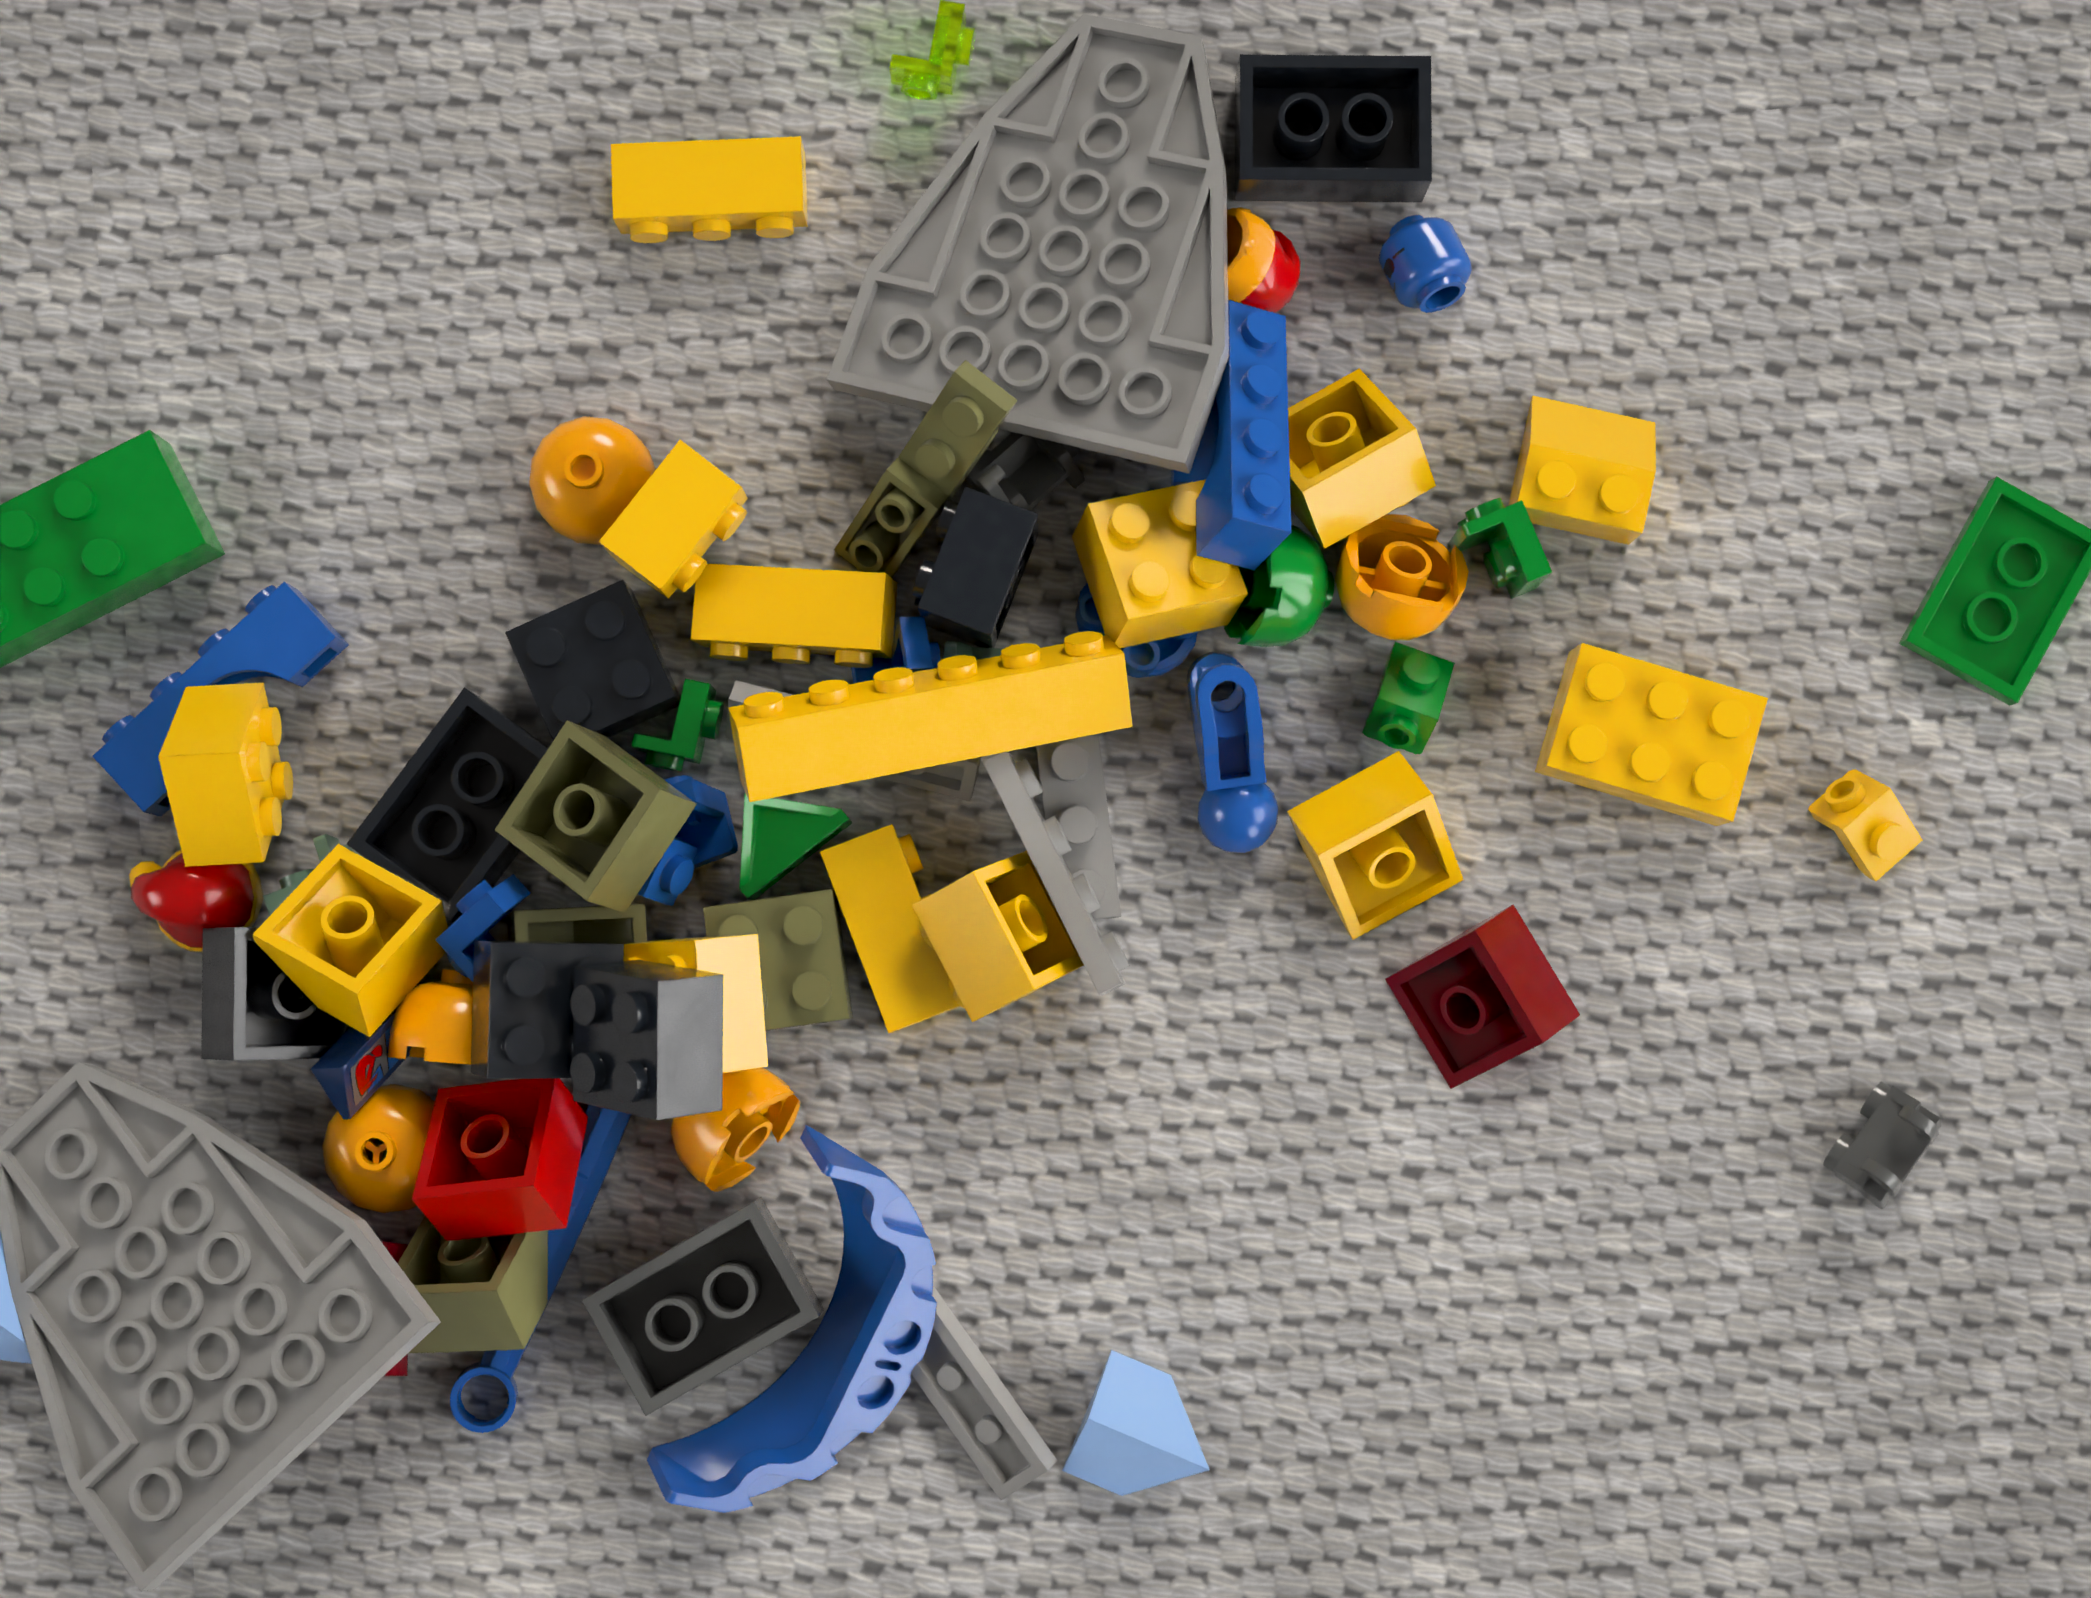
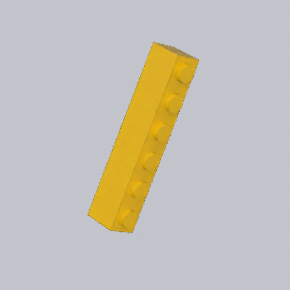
[728,631,1133,802]

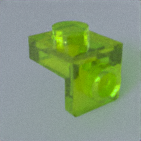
[889,0,976,100]

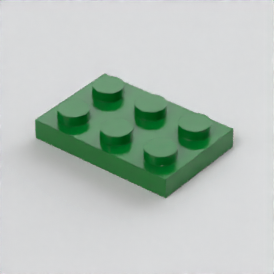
[1899,477,2091,706]

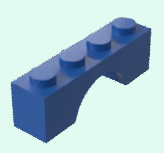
[1196,300,1292,570]
[93,581,349,817]

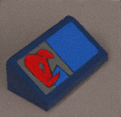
[310,985,418,1119]

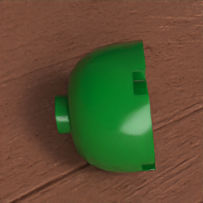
[1224,525,1334,647]

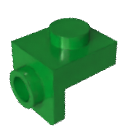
[1362,642,1455,754]
[631,678,724,772]

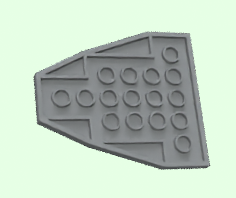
[827,14,1229,474]
[0,1062,441,1592]

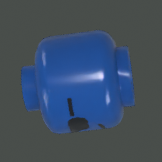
[1378,215,1472,313]

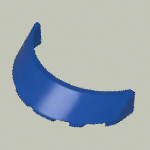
[647,1125,937,1513]

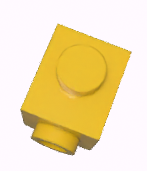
[1808,769,1923,882]

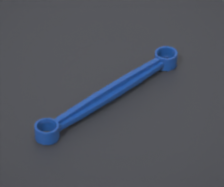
[450,1104,632,1433]

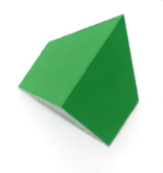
[739,793,852,901]

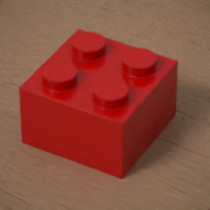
[412,1078,588,1241]

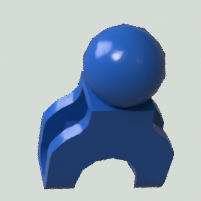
[1187,652,1279,853]

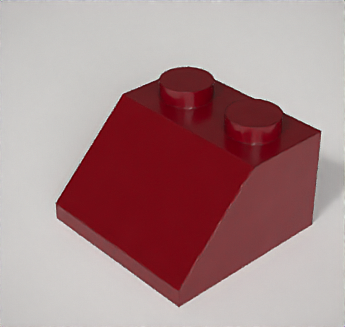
[1385,904,1580,1089]

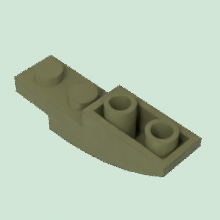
[834,360,1018,578]

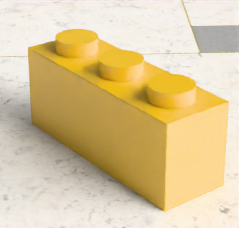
[611,136,808,243]
[691,564,898,668]
[820,824,961,1033]

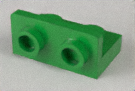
[1448,498,1552,599]

